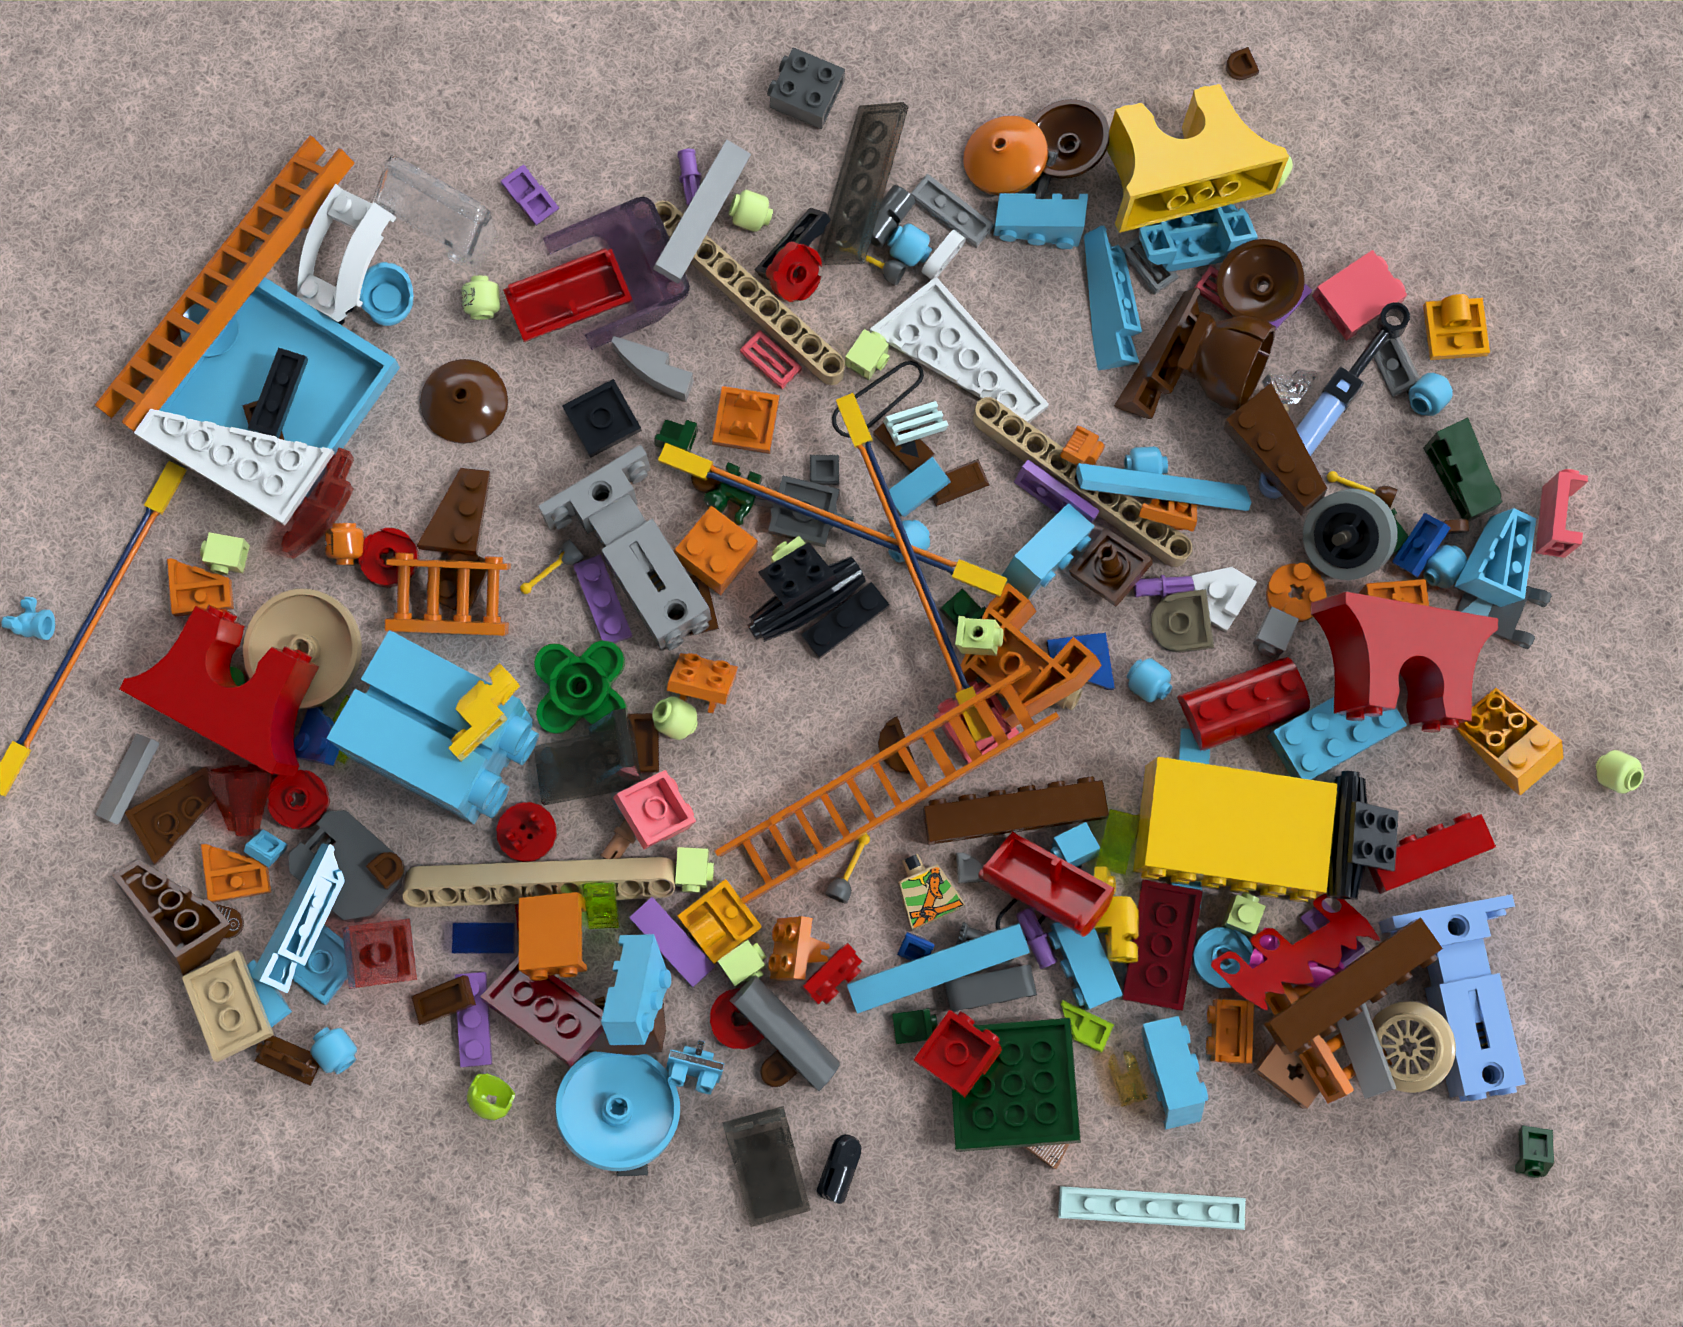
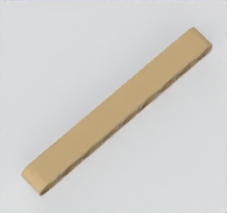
[650,200,845,385]
[973,397,1192,567]
[403,857,676,907]

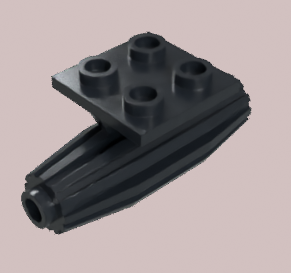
[747,542,866,642]
[1327,771,1399,900]

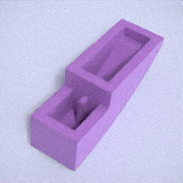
[629,897,715,987]

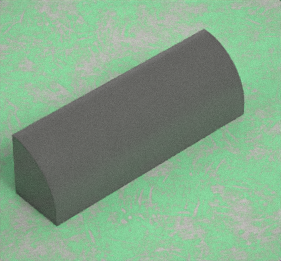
[729,974,840,1091]

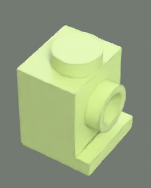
[955,616,1003,656]

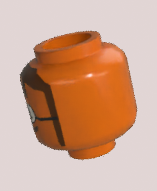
[325,523,364,565]

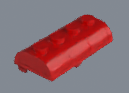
[503,248,633,343]
[1177,657,1310,751]
[978,832,1115,937]

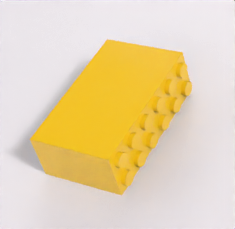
[1133,757,1337,902]

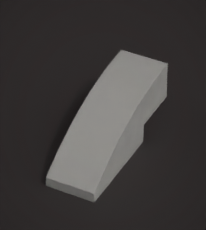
[612,336,694,402]

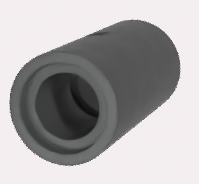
[859,185,915,248]

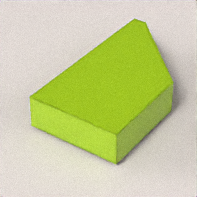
[1060,1000,1114,1053]

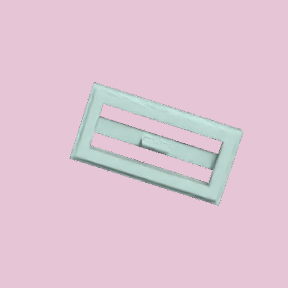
[883,401,949,446]

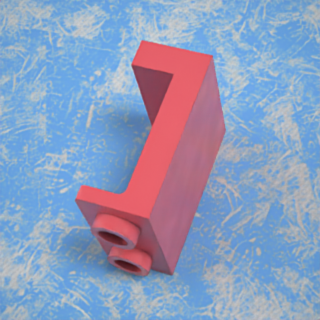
[1312,250,1407,341]
[1535,469,1588,558]

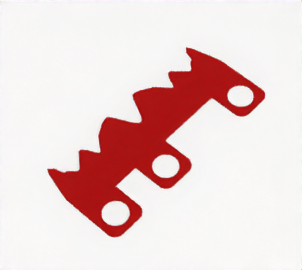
[1211,894,1380,1011]

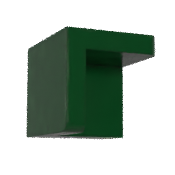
[654,420,698,452]

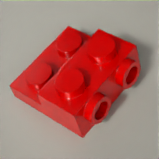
[800,943,863,1005]
[913,1010,1002,1098]

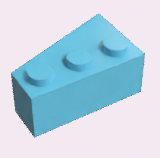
[993,193,1088,249]
[1002,503,1095,599]
[1454,508,1537,607]
[601,934,671,1045]
[1142,1016,1208,1130]

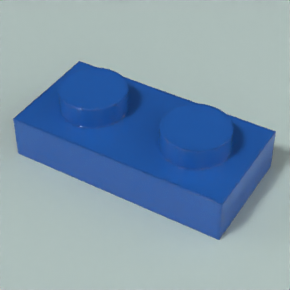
[1392,513,1451,578]

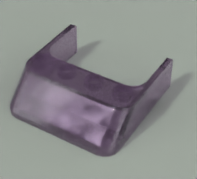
[543,197,690,350]

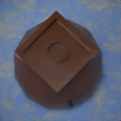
[1177,311,1276,411]

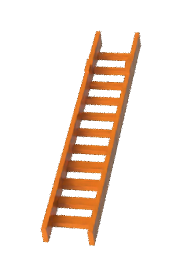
[95,135,355,432]
[715,665,1060,904]

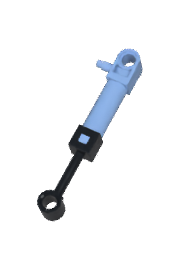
[1259,302,1410,499]

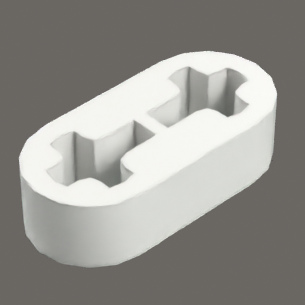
[921,230,966,280]

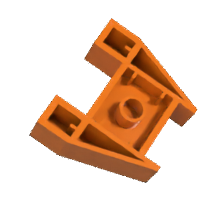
[960,583,1102,728]

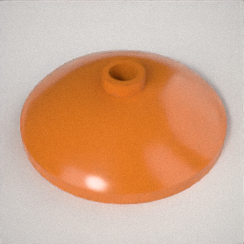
[963,116,1048,195]

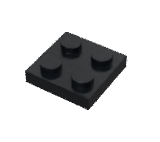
[562,379,642,458]

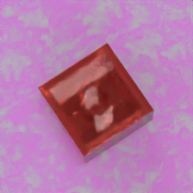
[342,918,417,989]

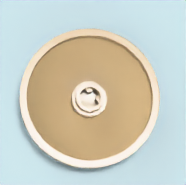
[243,589,362,709]

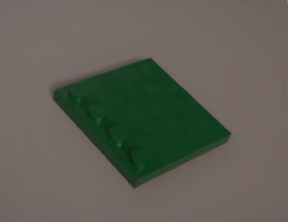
[952,1018,1081,1152]

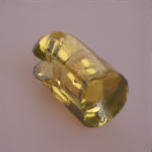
[1108,1050,1149,1107]

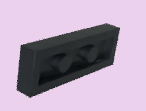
[754,208,831,280]
[248,347,308,439]
[801,582,890,659]

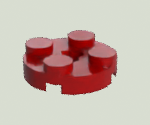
[766,242,822,302]
[358,528,419,588]
[267,770,330,830]
[710,988,765,1050]

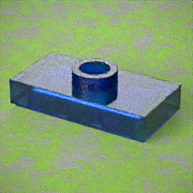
[452,923,515,954]

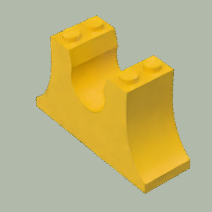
[1107,84,1289,233]

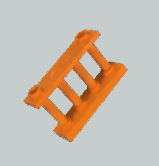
[385,553,511,636]
[1265,982,1393,1104]

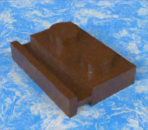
[439,553,488,613]

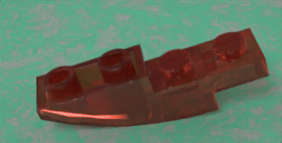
[281,447,354,559]

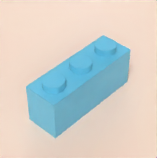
[1048,922,1123,1011]

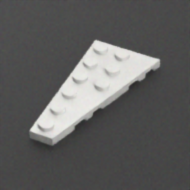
[870,277,1049,423]
[134,409,334,526]

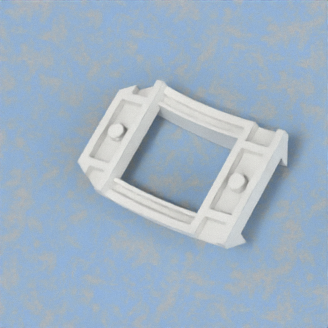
[297,184,396,322]

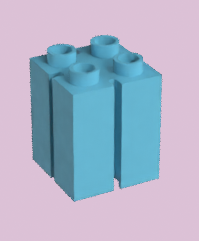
[326,630,539,824]

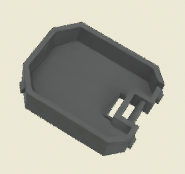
[289,810,404,923]

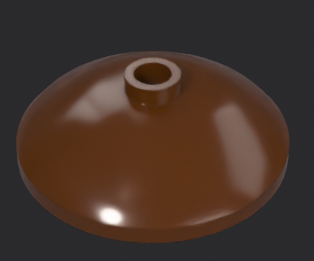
[1031,99,1109,179]
[1217,239,1305,323]
[420,359,508,444]

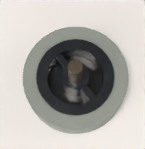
[1303,489,1397,580]

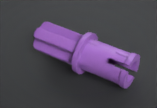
[677,148,702,205]
[1134,575,1194,598]
[1017,908,1058,969]

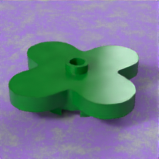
[534,641,628,734]

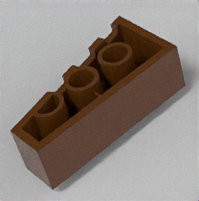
[1224,383,1328,516]

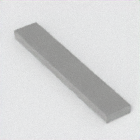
[653,139,751,284]

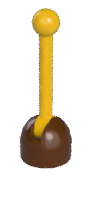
[1327,471,1398,508]

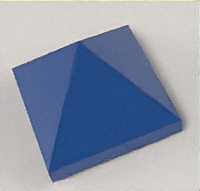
[897,932,935,961]

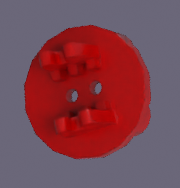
[496,802,557,862]

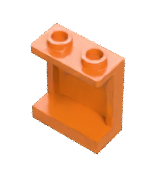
[519,892,587,980]

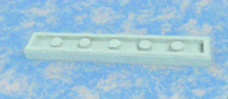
[1058,1186,1246,1230]

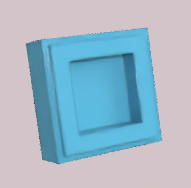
[243,829,288,868]

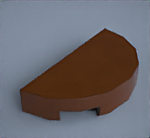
[878,716,915,774]

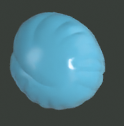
[360,262,413,326]

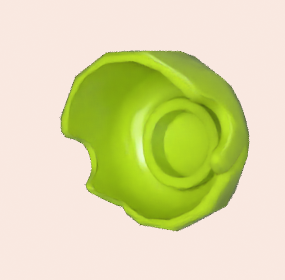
[467,1074,515,1121]

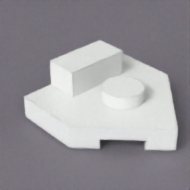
[1191,567,1257,632]

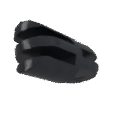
[816,1134,862,1204]

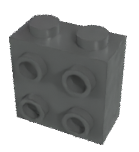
[767,47,845,129]

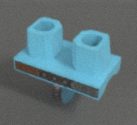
[666,1040,725,1095]

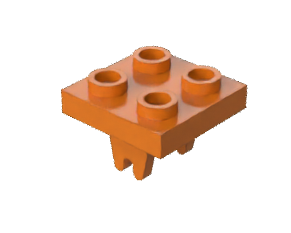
[712,386,780,454]
[667,653,738,714]
[768,916,830,981]

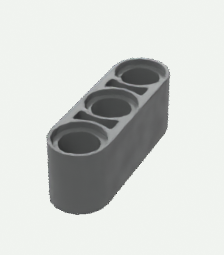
[945,965,1037,1012]

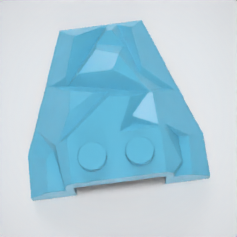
[1139,204,1258,272]

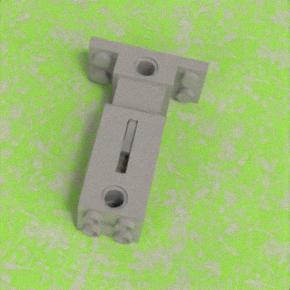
[538,445,711,651]

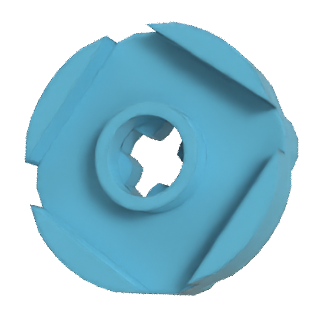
[1192,927,1253,988]

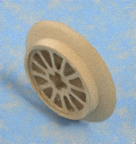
[1372,1001,1456,1093]

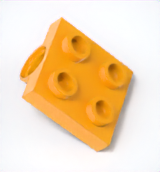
[1423,294,1490,360]
[677,879,763,965]

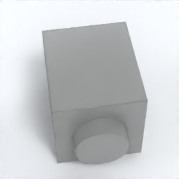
[1253,607,1299,657]

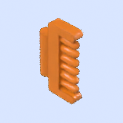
[1060,426,1105,466]

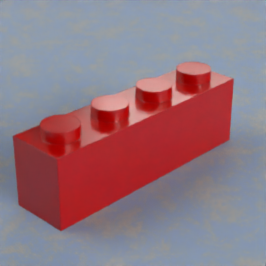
[1368,812,1496,894]

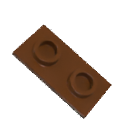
[254,1035,320,1086]

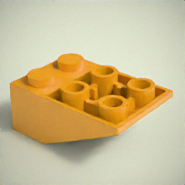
[1455,688,1564,796]

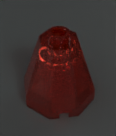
[208,764,273,836]

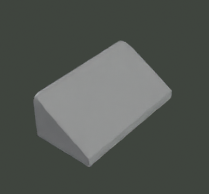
[1373,337,1420,397]

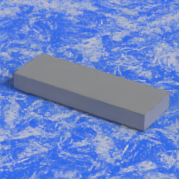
[910,174,995,248]
[95,733,159,825]
[1337,1003,1397,1099]

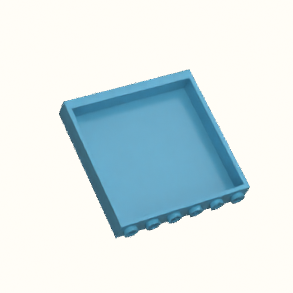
[159,277,400,509]

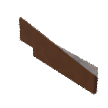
[1114,288,1201,419]

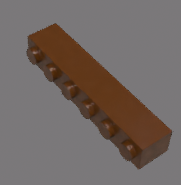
[923,776,1109,845]
[1263,917,1443,1056]

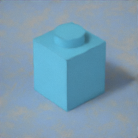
[1050,822,1100,867]

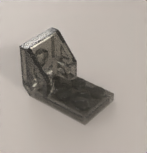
[534,708,642,806]
[722,1106,811,1227]

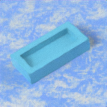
[889,457,951,517]

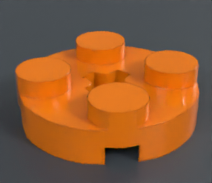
[1266,562,1327,622]

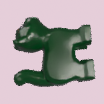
[703,462,762,526]

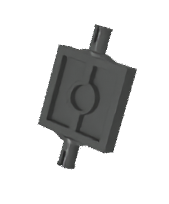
[754,475,854,547]

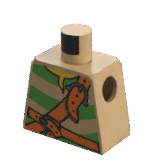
[898,854,965,931]

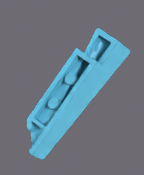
[1084,225,1142,370]
[251,844,345,993]

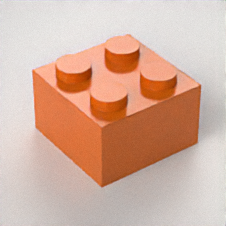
[674,506,758,596]

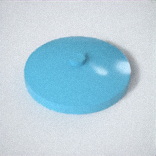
[555,1051,680,1171]

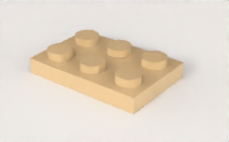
[182,950,274,1062]

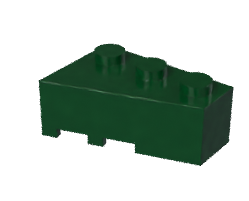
[1423,417,1502,522]

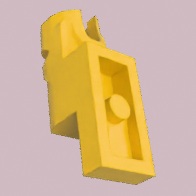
[449,663,520,762]
[1094,867,1139,963]

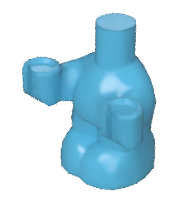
[1,596,55,640]

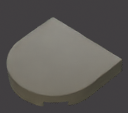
[1150,589,1214,653]

